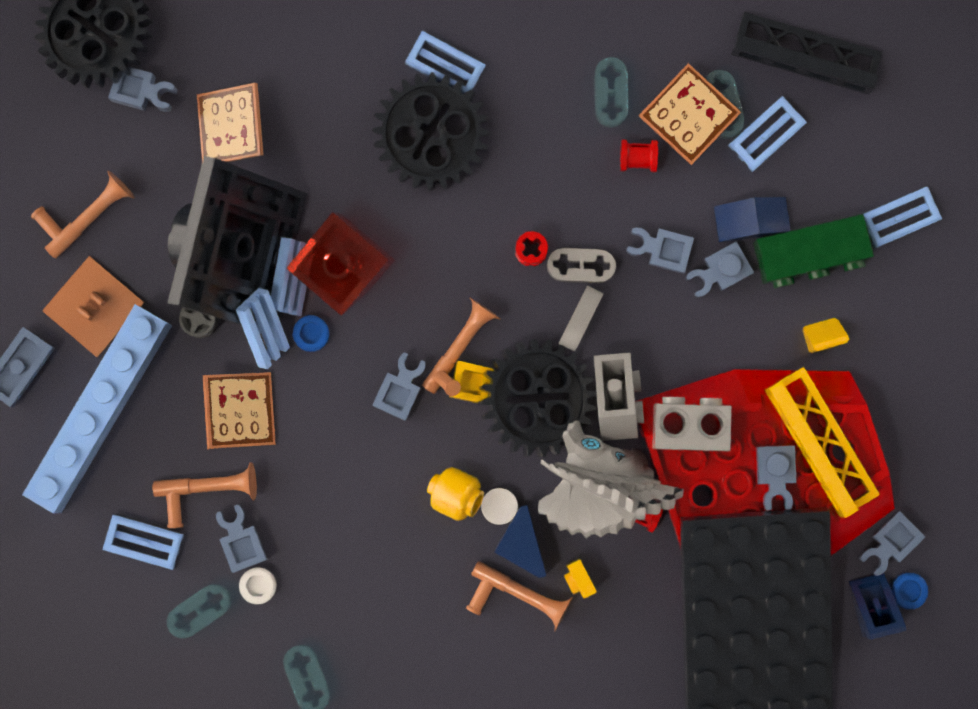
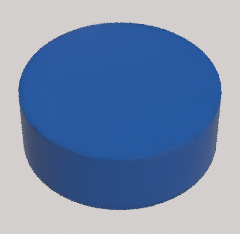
[293,315,330,352]
[890,572,928,609]

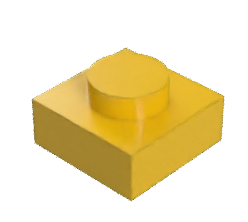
[449,361,494,404]
[563,558,597,599]

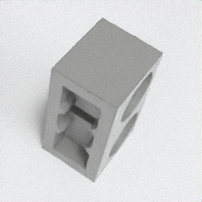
[652,397,731,451]

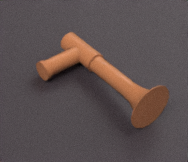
[31,171,135,259]
[422,297,501,396]
[153,462,257,528]
[466,561,573,631]

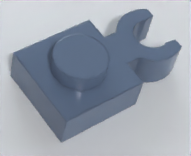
[108,67,178,112]
[626,228,694,274]
[685,241,754,298]
[372,352,426,421]
[756,446,796,510]
[216,504,268,573]
[858,511,925,576]

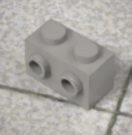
[594,353,644,441]

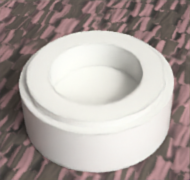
[481,488,518,525]
[239,567,277,604]

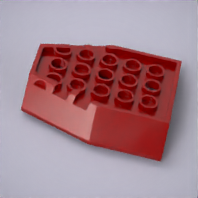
[635,369,895,556]

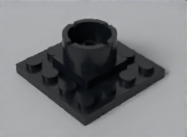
[167,156,307,325]

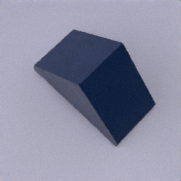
[714,197,790,243]
[494,505,546,578]
[849,573,906,640]

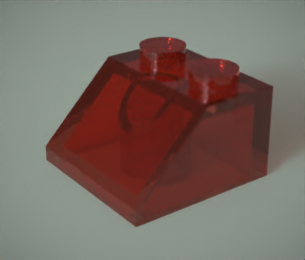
[286,212,395,316]

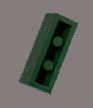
[753,214,874,289]

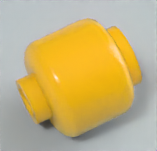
[427,467,484,521]

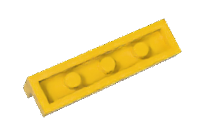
[765,367,880,518]

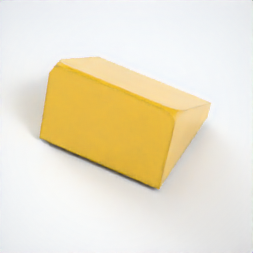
[803,318,849,353]

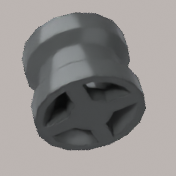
[179,308,219,339]

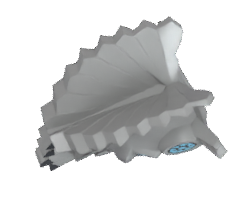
[538,421,683,539]

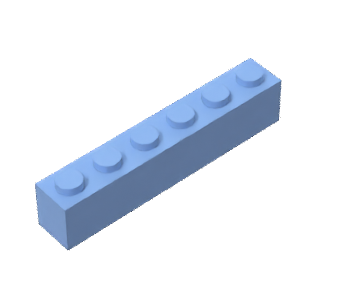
[22,304,172,514]

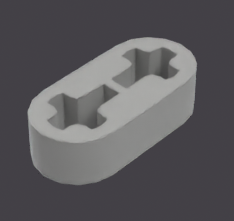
[547,248,616,284]
[558,285,604,352]

